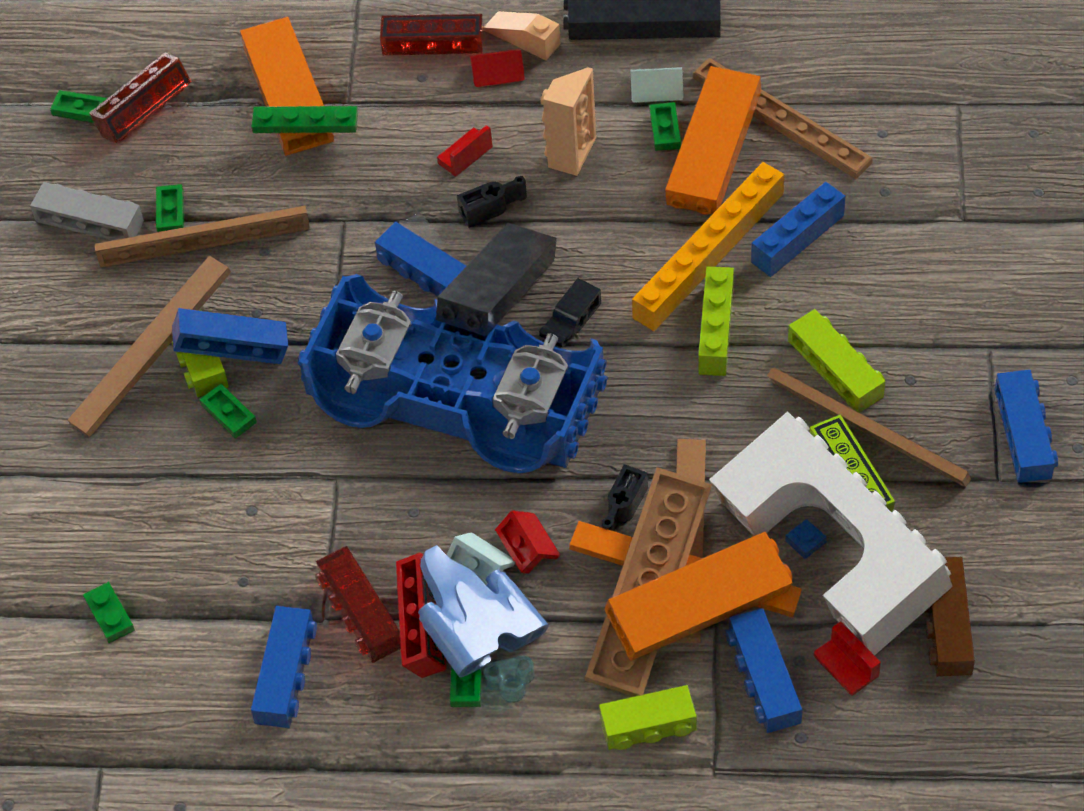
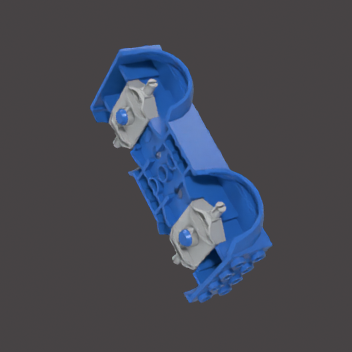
[298,274,608,473]

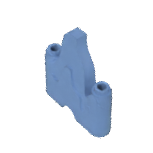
[418,545,549,677]

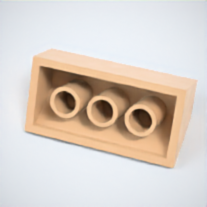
[541,67,596,176]

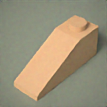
[484,11,561,61]

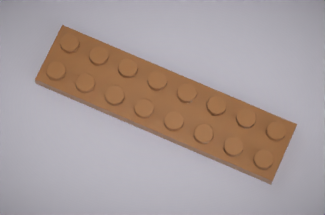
[585,467,712,697]

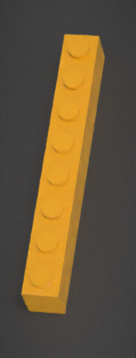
[632,162,784,331]

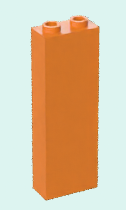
[240,17,334,156]
[665,66,761,215]
[604,531,793,661]

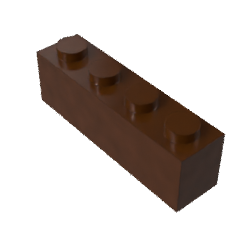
[924,557,975,677]

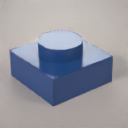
[785,518,827,559]

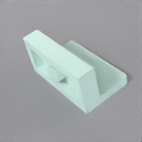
[630,67,683,102]
[447,533,515,586]

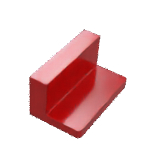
[470,49,525,87]
[437,125,493,177]
[495,510,560,574]
[814,621,881,695]

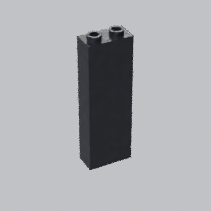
[563,0,721,40]
[436,223,557,336]

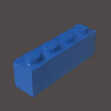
[751,182,846,277]
[375,222,466,296]
[172,308,288,364]
[994,369,1058,483]
[251,606,317,728]
[725,608,802,733]

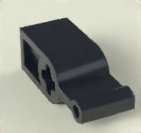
[457,176,527,228]
[539,278,602,348]
[602,464,648,532]

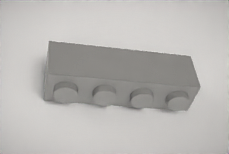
[30,182,144,241]

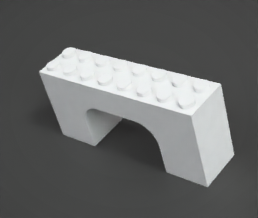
[709,411,953,655]

